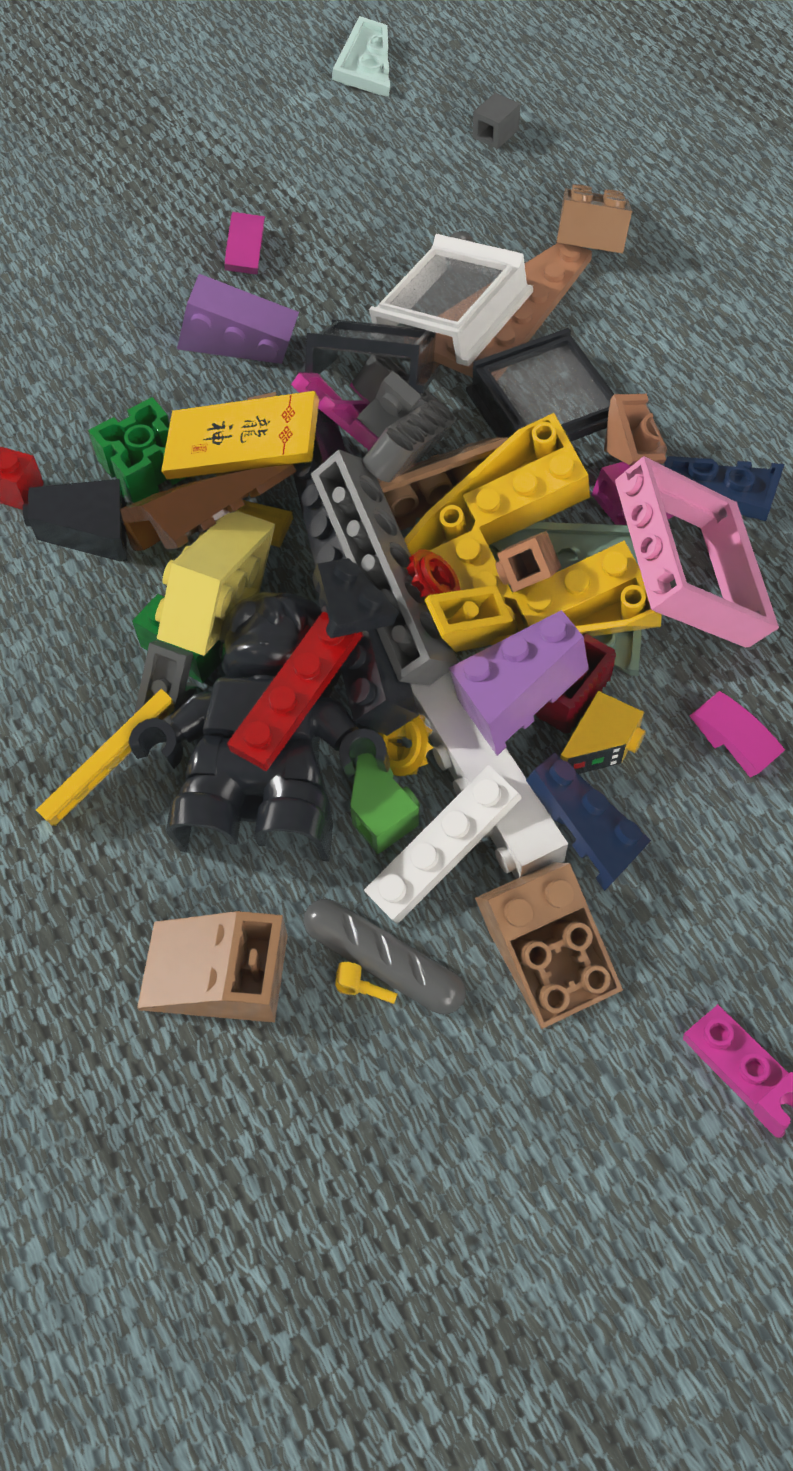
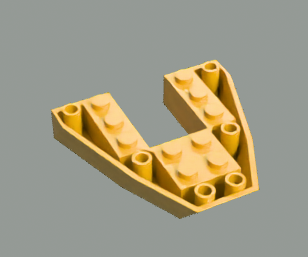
[404,413,662,645]

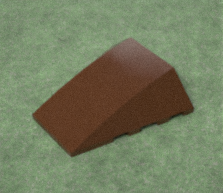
[120,464,297,551]

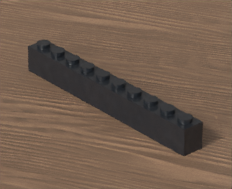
[293,409,419,736]

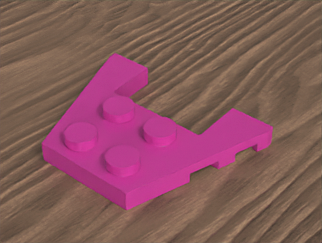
[291,373,378,451]

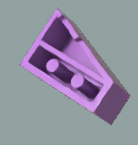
[177,274,299,364]
[449,610,588,756]

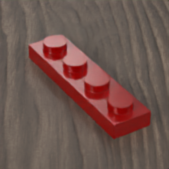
[227,612,363,772]

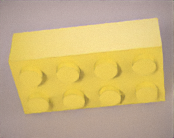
[155,510,275,656]

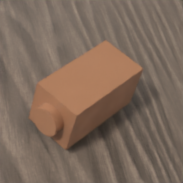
[496,530,562,592]

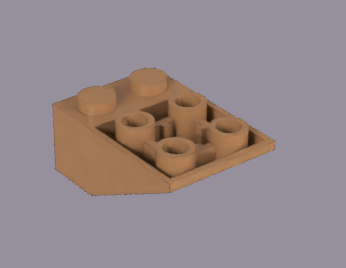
[557,184,632,254]
[475,862,623,1029]
[137,911,288,1023]

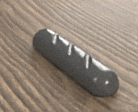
[303,899,466,1014]

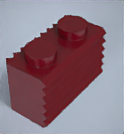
[535,634,616,734]

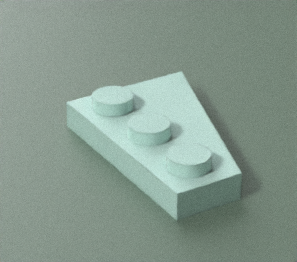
[332,16,390,96]

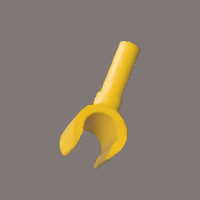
[335,962,398,1004]

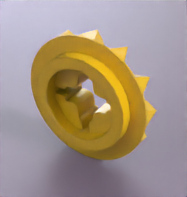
[378,714,434,776]

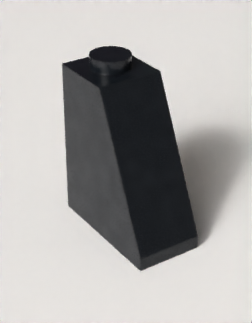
[23,479,127,561]

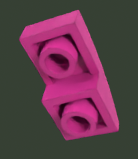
[224,212,265,274]
[689,691,785,777]

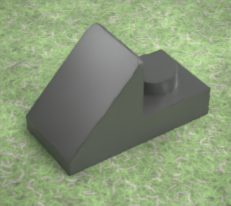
[357,370,422,438]
[134,640,197,724]

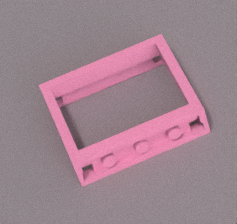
[615,456,779,648]

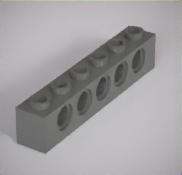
[311,450,459,686]

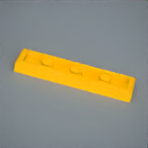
[36,689,175,826]

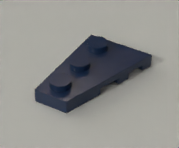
[664,456,785,521]
[526,752,651,891]

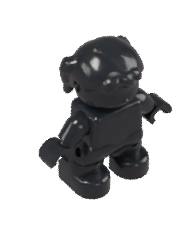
[129,592,390,862]

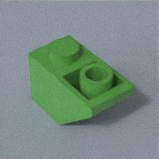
[350,753,420,854]

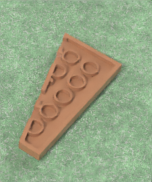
[404,243,592,382]

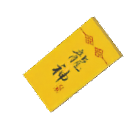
[162,391,319,479]

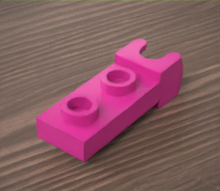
[683,1004,793,1138]

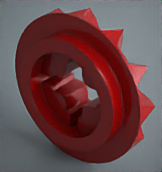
[407,549,461,598]

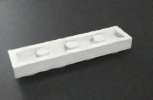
[364,765,522,924]

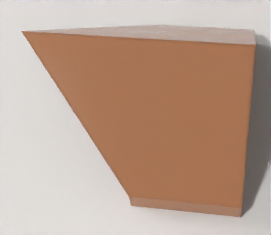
[604,394,667,465]

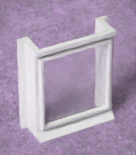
[369,234,534,366]

